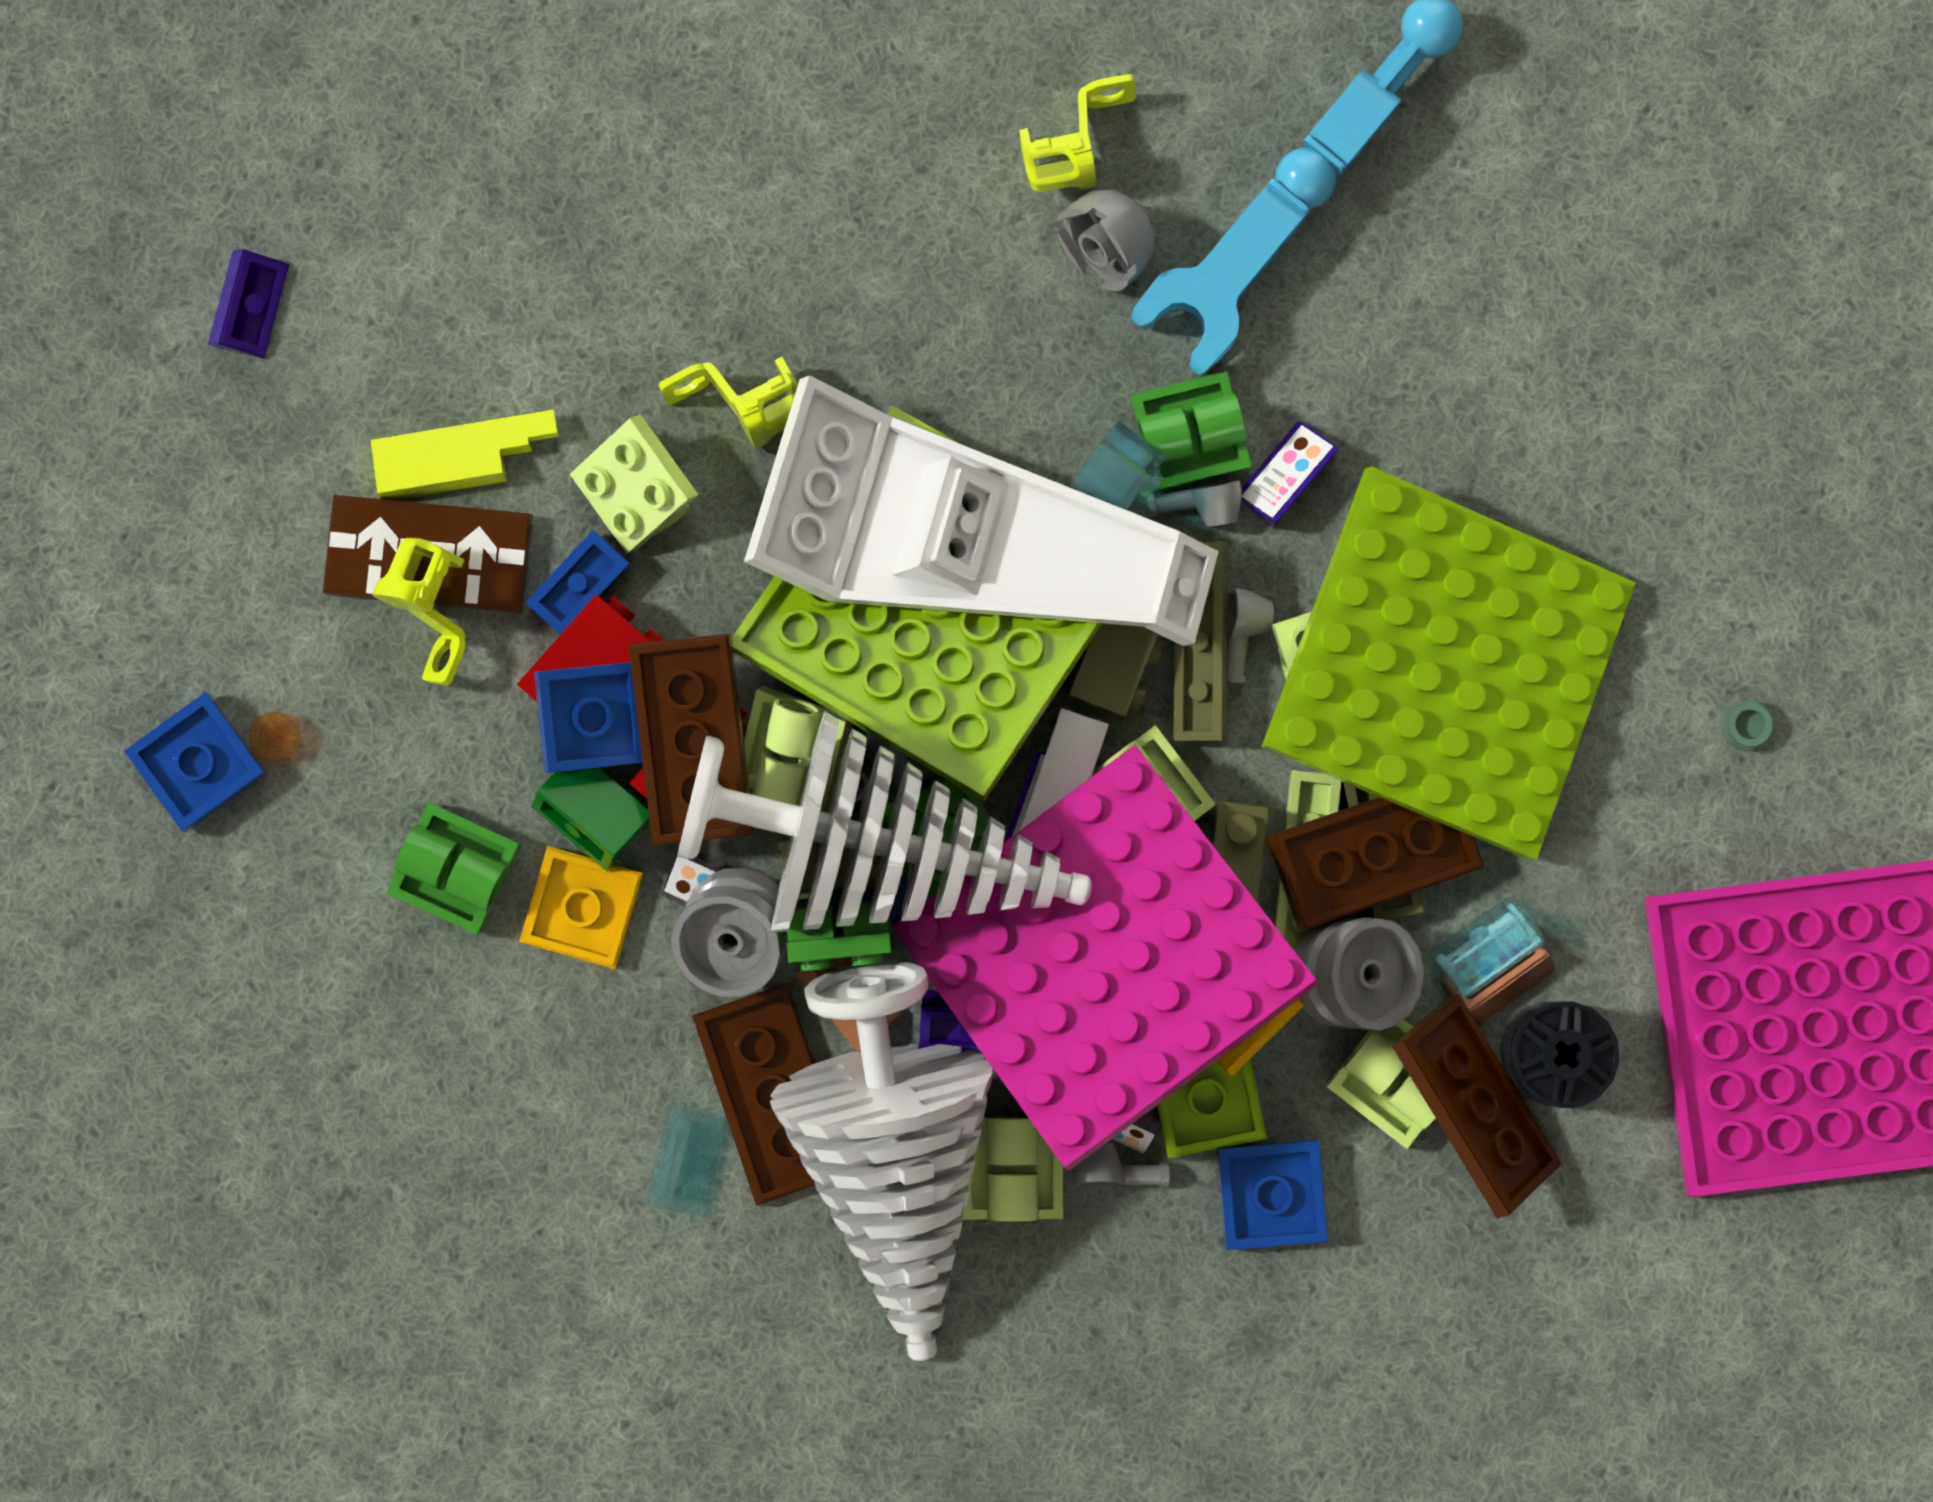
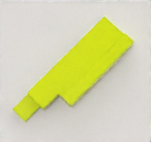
[371,410,559,500]

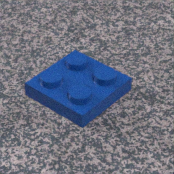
[534,662,643,773]
[124,692,267,832]
[1217,1140,1328,1250]

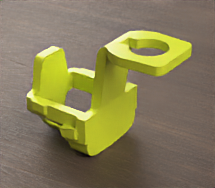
[1020,74,1136,192]
[658,357,798,450]
[372,537,465,686]

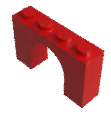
[517,594,747,799]

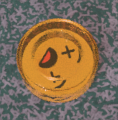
[249,712,302,762]

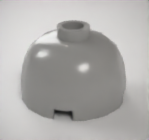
[1057,189,1156,291]

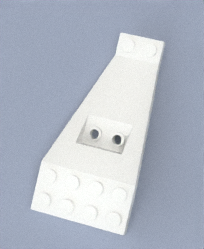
[744,375,1219,646]

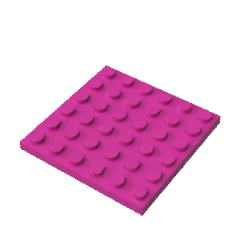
[892,745,1319,1171]
[1643,860,1933,1197]

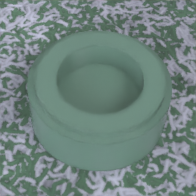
[1722,700,1775,750]

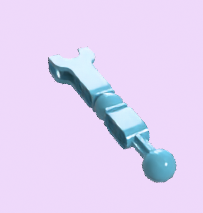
[1131,0,1464,377]

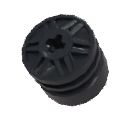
[1500,1001,1620,1108]

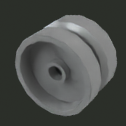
[671,868,788,997]
[1295,917,1424,1031]

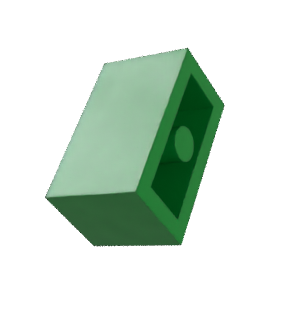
[531,767,650,872]

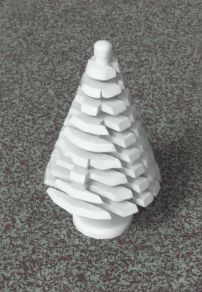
[677,711,1092,933]
[769,961,993,1361]

